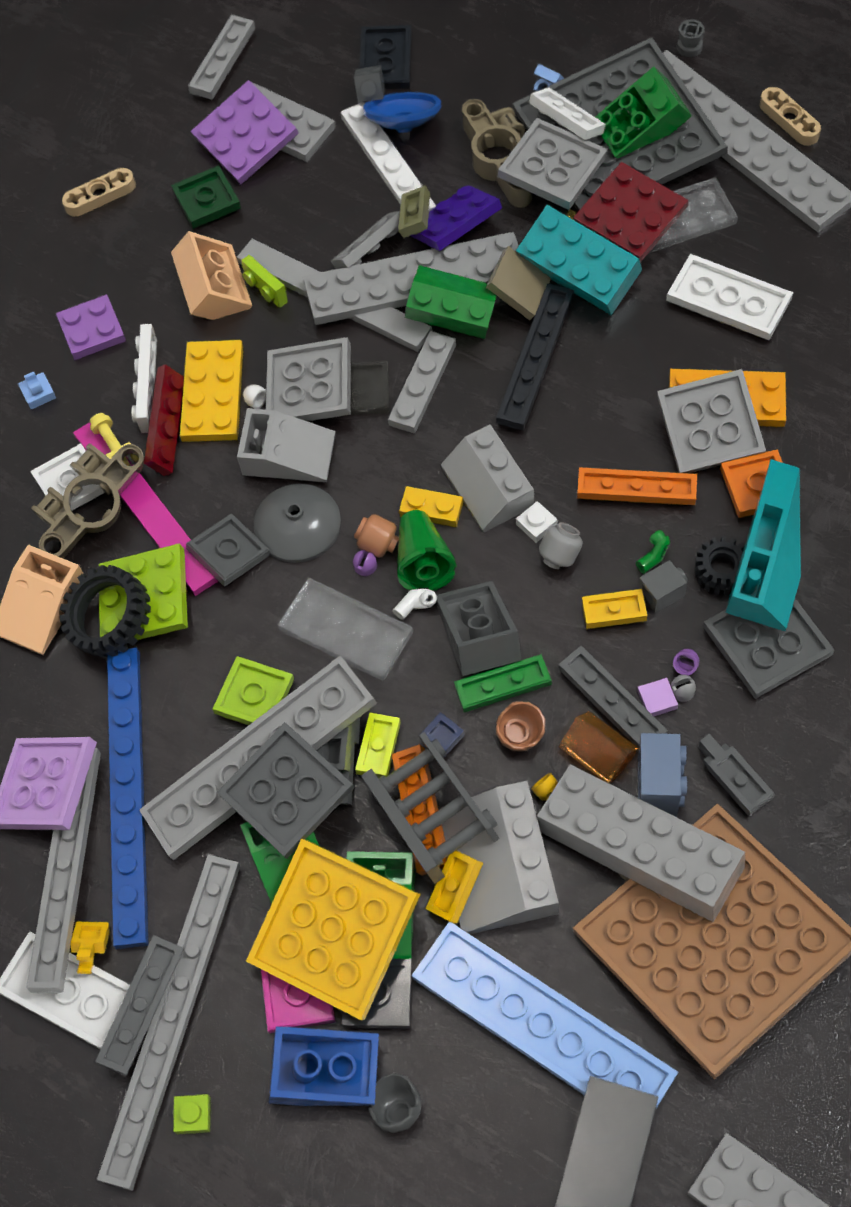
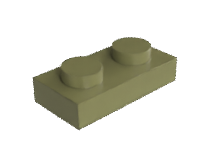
[398,185,430,238]

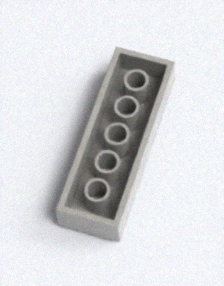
[537,764,745,922]

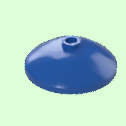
[363,92,441,133]

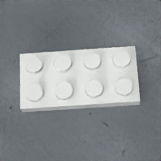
[666,254,793,340]
[0,931,130,1049]

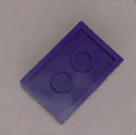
[410,185,502,251]

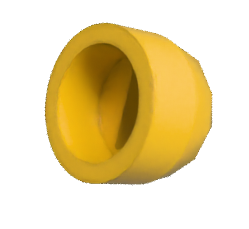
[531,773,558,801]

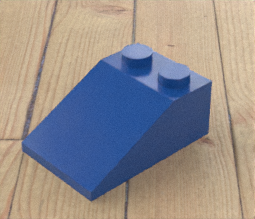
[269,1026,379,1106]

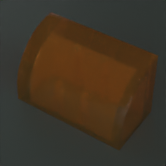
[558,711,639,784]

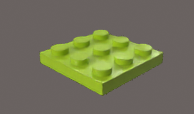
[99,543,188,640]

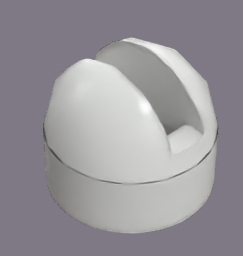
[243,384,266,409]

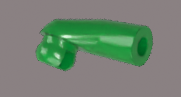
[636,530,671,574]

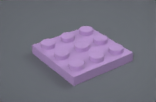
[0,737,97,830]

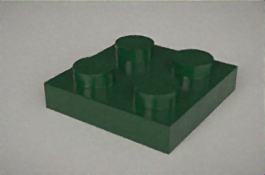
[171,165,241,229]

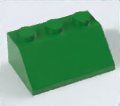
[405,265,497,339]

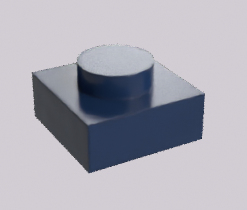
[421,712,465,757]

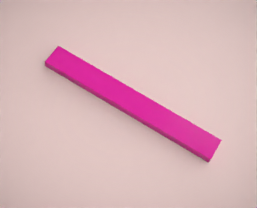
[73,422,218,596]

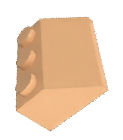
[171,231,252,320]

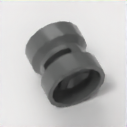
[677,20,704,57]

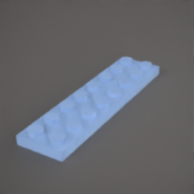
[412,921,678,1109]

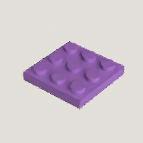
[191,80,299,185]

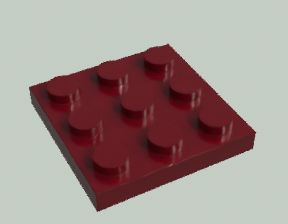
[573,162,688,263]

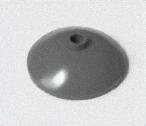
[254,484,341,563]

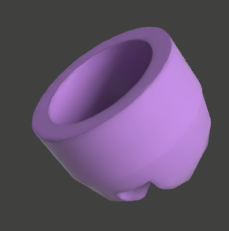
[353,550,377,576]
[673,649,699,675]

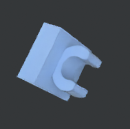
[534,64,564,92]
[18,371,56,410]

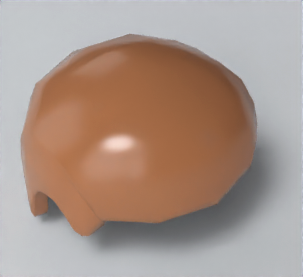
[496,702,545,751]

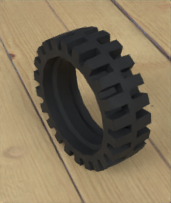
[60,565,151,658]

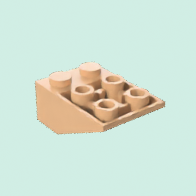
[0,545,84,655]

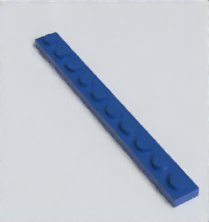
[107,648,148,949]

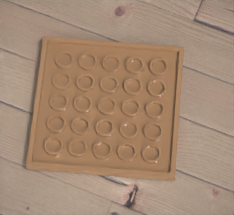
[573,803,851,1079]

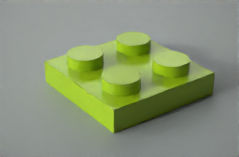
[212,656,294,725]

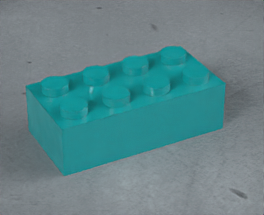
[516,205,642,315]

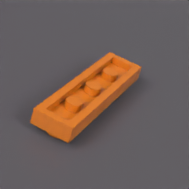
[577,467,697,505]
[391,744,449,875]

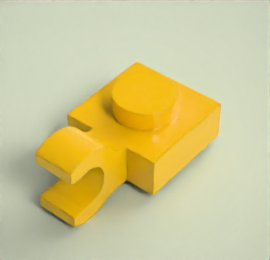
[71,921,110,974]

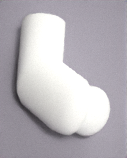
[392,589,437,620]

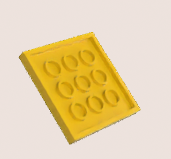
[246,838,420,1020]

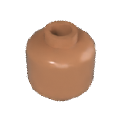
[354,514,399,558]

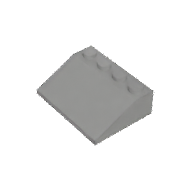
[442,781,559,934]

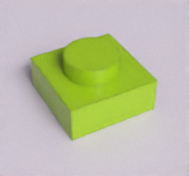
[174,1094,210,1134]

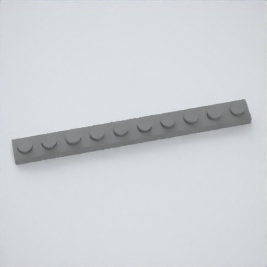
[97,854,240,1191]

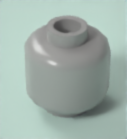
[538,522,583,569]

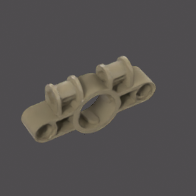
[462,99,532,208]
[30,443,144,558]

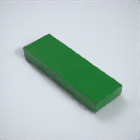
[454,654,552,713]

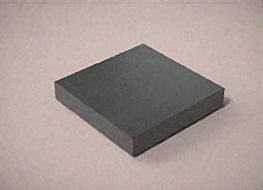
[186,513,270,587]

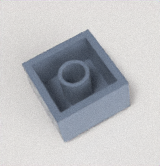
[638,733,687,817]

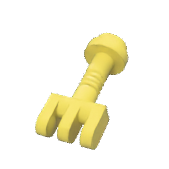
[90,413,139,466]

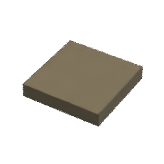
[486,246,551,320]

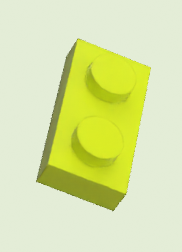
[355,712,401,778]

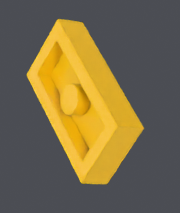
[399,486,463,527]
[582,589,647,629]
[425,850,483,924]

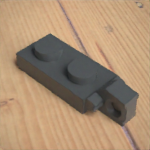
[698,734,775,816]

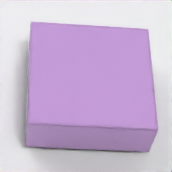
[637,678,678,716]

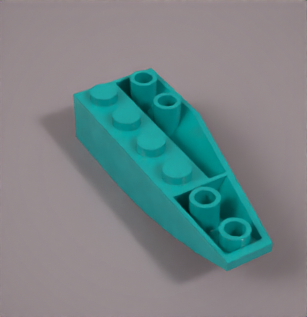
[725,459,801,631]

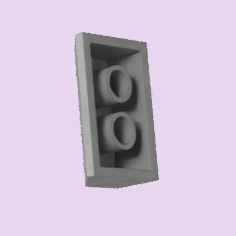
[441,424,534,533]

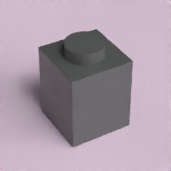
[354,66,385,103]
[638,560,688,614]

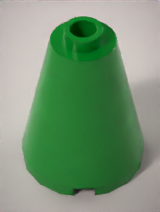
[397,510,457,591]

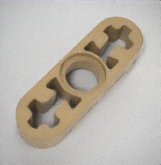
[760,87,821,145]
[62,168,136,216]

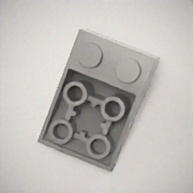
[237,408,336,482]

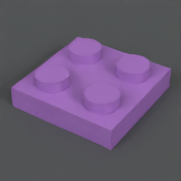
[56,294,126,360]

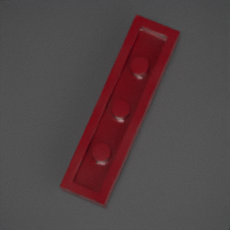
[144,364,184,476]

